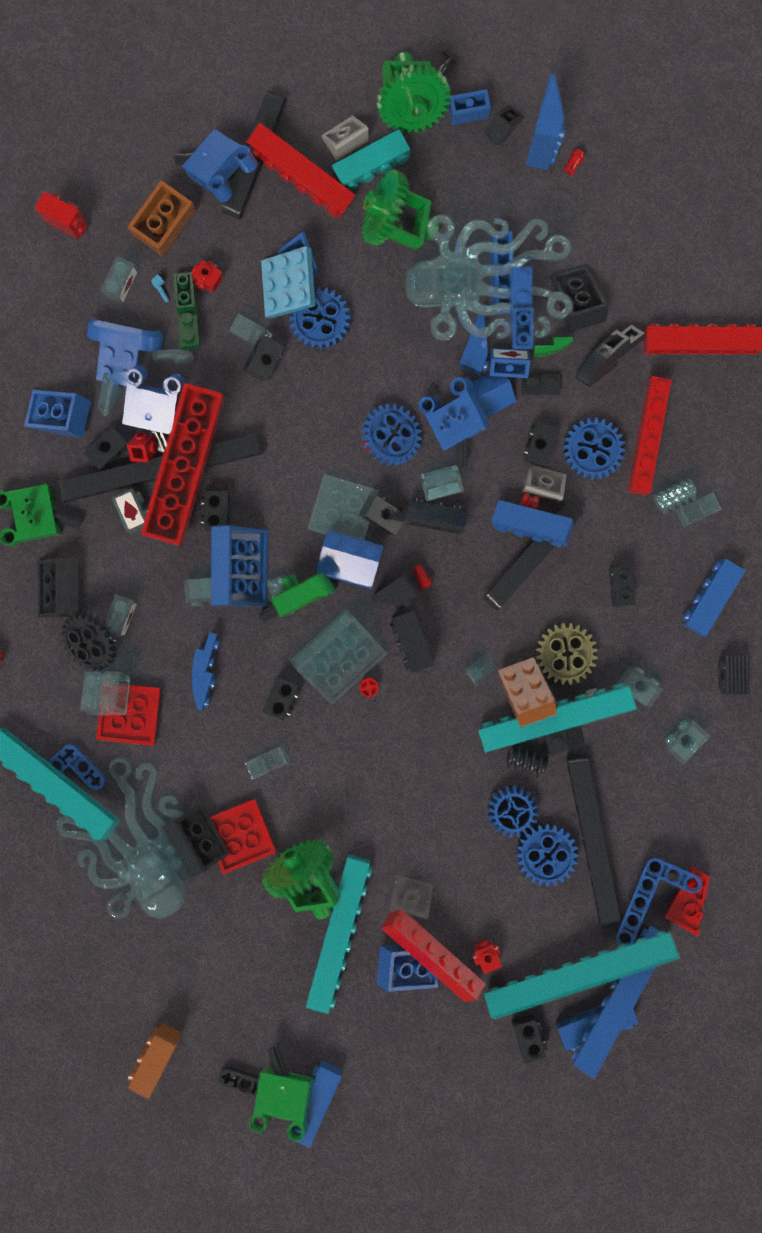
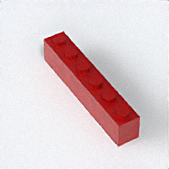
[246,123,355,218]
[643,324,762,354]
[627,376,672,496]
[381,909,486,1002]

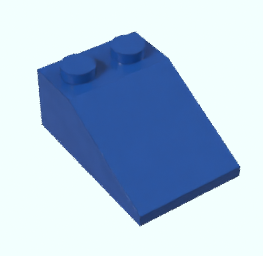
[24,390,91,438]
[377,945,439,992]

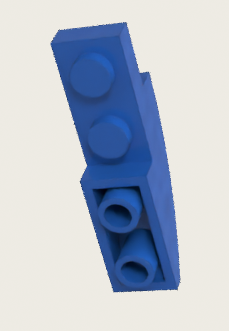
[509,267,533,349]
[192,632,221,711]

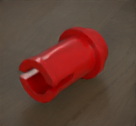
[563,149,585,176]
[411,564,432,590]

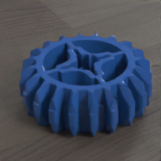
[486,785,539,838]

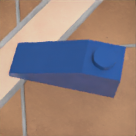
[458,310,489,376]

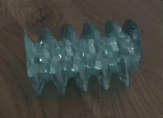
[653,478,697,515]

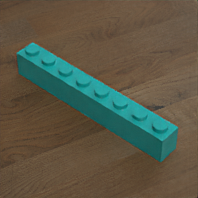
[478,683,636,752]
[0,728,121,841]
[306,854,373,1014]

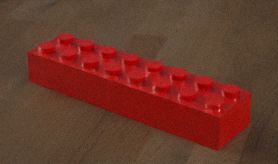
[141,383,225,546]

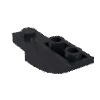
[576,325,645,387]

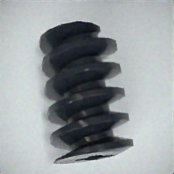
[506,745,549,778]

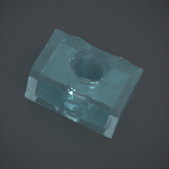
[615,666,663,709]
[663,719,710,764]

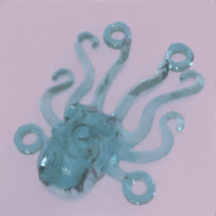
[405,215,573,341]
[56,756,185,919]

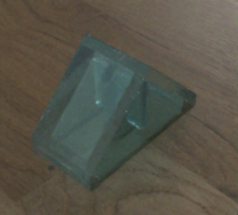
[463,653,498,687]

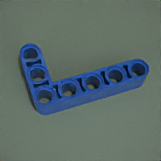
[616,857,702,946]

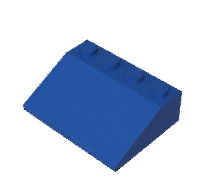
[526,74,566,171]
[211,526,268,606]

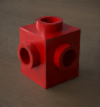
[192,260,224,294]
[127,432,158,462]
[472,940,502,974]

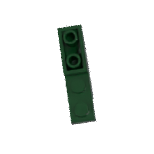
[173,272,200,350]

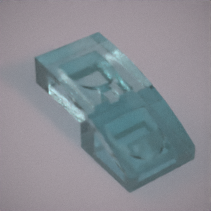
[229,314,273,346]
[151,349,195,366]
[676,492,722,527]
[245,745,290,780]

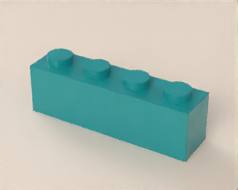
[332,129,410,191]

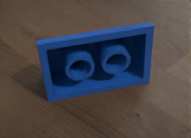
[316,530,384,589]

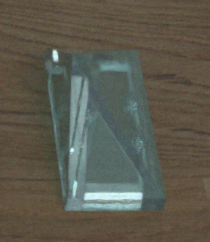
[98,372,122,416]

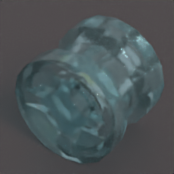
[266,575,286,598]

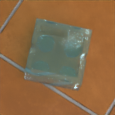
[80,671,131,715]

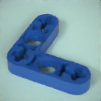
[48,744,106,790]

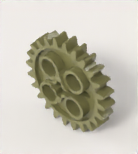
[535,623,598,685]

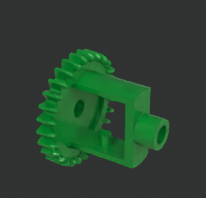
[377,52,451,134]
[362,169,439,250]
[262,839,341,920]

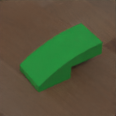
[532,337,573,358]

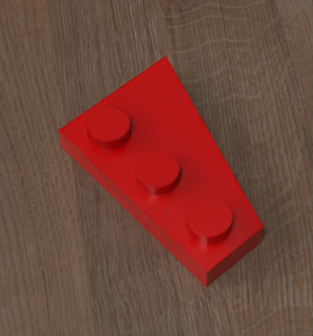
[663,866,710,937]

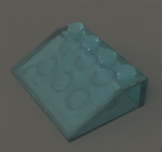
[290,609,388,705]

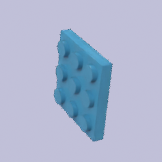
[261,246,315,318]

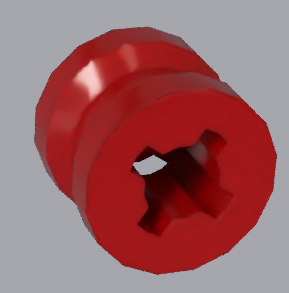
[520,492,540,509]
[360,678,379,697]

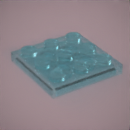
[308,474,379,540]

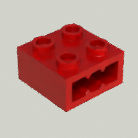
[35,191,87,240]

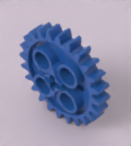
[289,287,351,351]
[361,404,422,466]
[562,417,626,481]
[515,823,579,887]

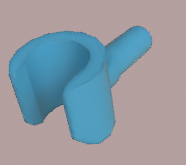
[152,275,170,303]

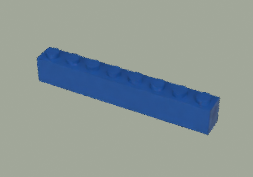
[571,925,660,1079]

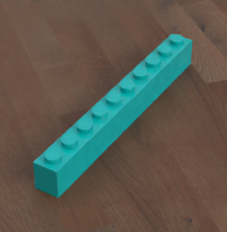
[484,931,680,1020]

